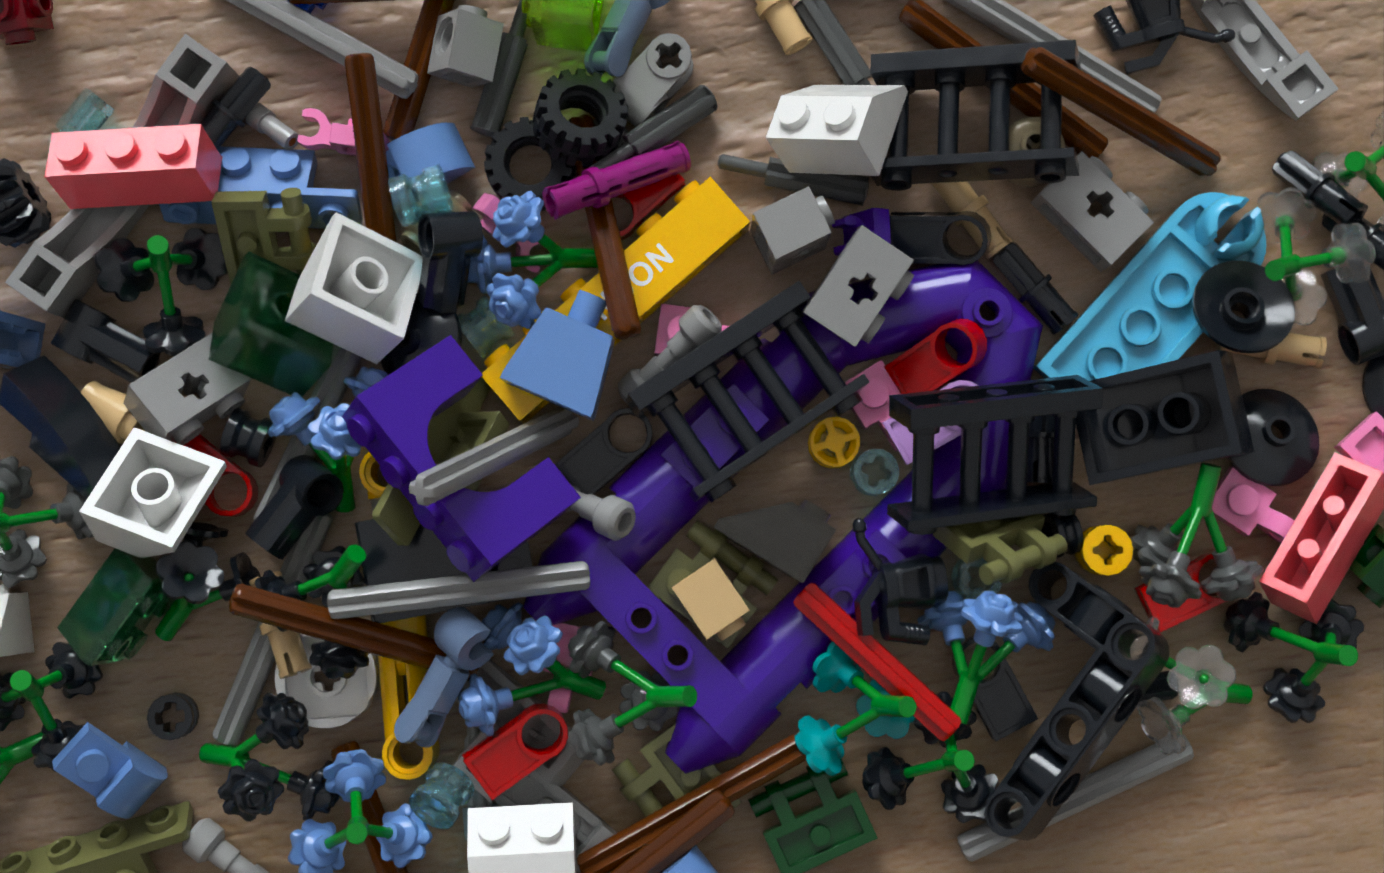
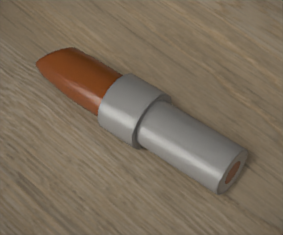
[244,103,299,150]

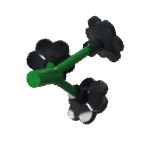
[94,228,228,356]
[155,522,261,641]

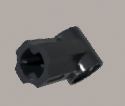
[418,211,483,314]
[1321,257,1384,365]
[51,299,161,383]
[245,455,344,560]

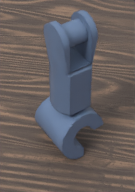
[584,0,670,77]
[394,607,494,748]

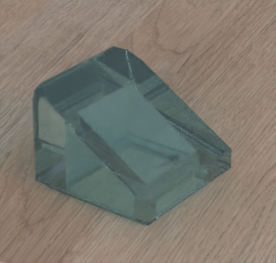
[56,88,114,132]

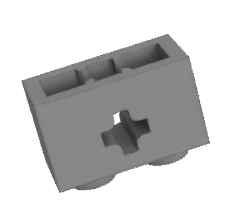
[1031,151,1154,272]
[750,186,835,275]
[802,225,914,347]
[123,332,251,445]

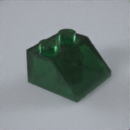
[208,251,333,397]

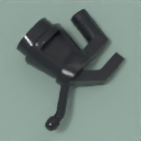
[1093,0,1236,75]
[852,518,948,646]

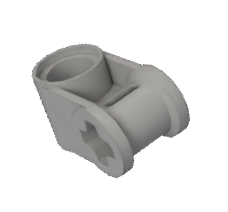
[613,33,694,127]

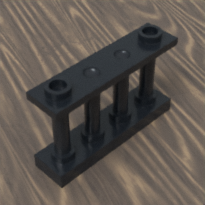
[870,40,1081,191]
[626,281,869,503]
[887,375,1103,535]

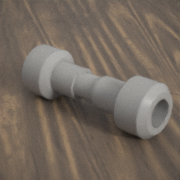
[618,305,722,403]
[561,472,636,541]
[182,818,269,873]

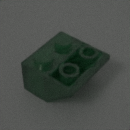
[57,548,175,666]

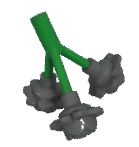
[0,456,94,588]
[1131,462,1264,608]
[568,621,697,766]

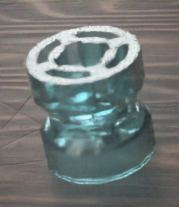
[388,164,454,227]

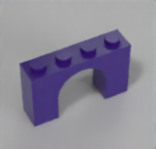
[342,335,581,582]

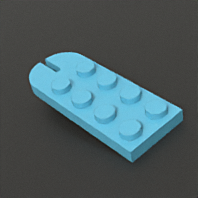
[1033,192,1266,381]

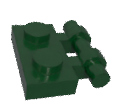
[748,759,878,873]

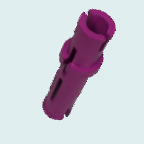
[542,141,691,220]

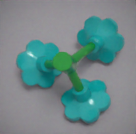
[795,642,917,776]

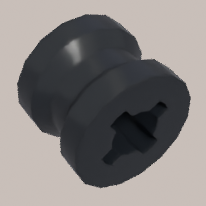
[219,407,276,468]

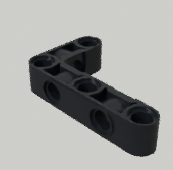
[985,561,1170,841]

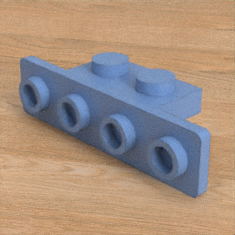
[159,146,363,229]

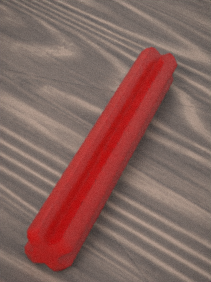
[793,582,962,741]

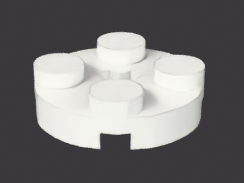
[275,634,380,728]

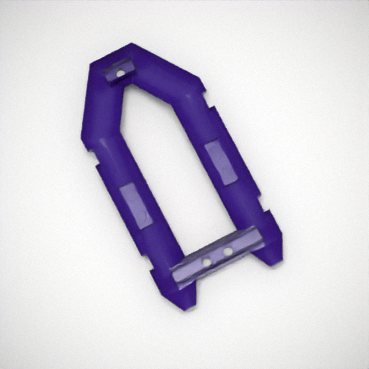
[523,260,1043,774]

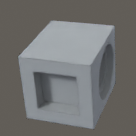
[427,5,504,88]

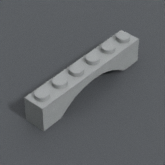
[5,34,239,318]

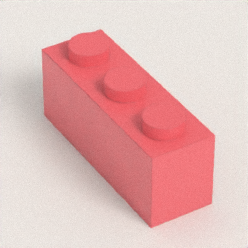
[44,124,222,209]
[1259,452,1384,625]

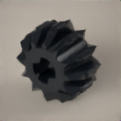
[0,158,51,248]

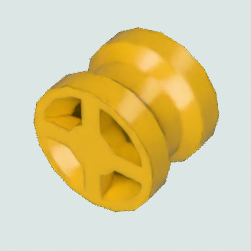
[807,416,861,469]
[1075,525,1133,576]

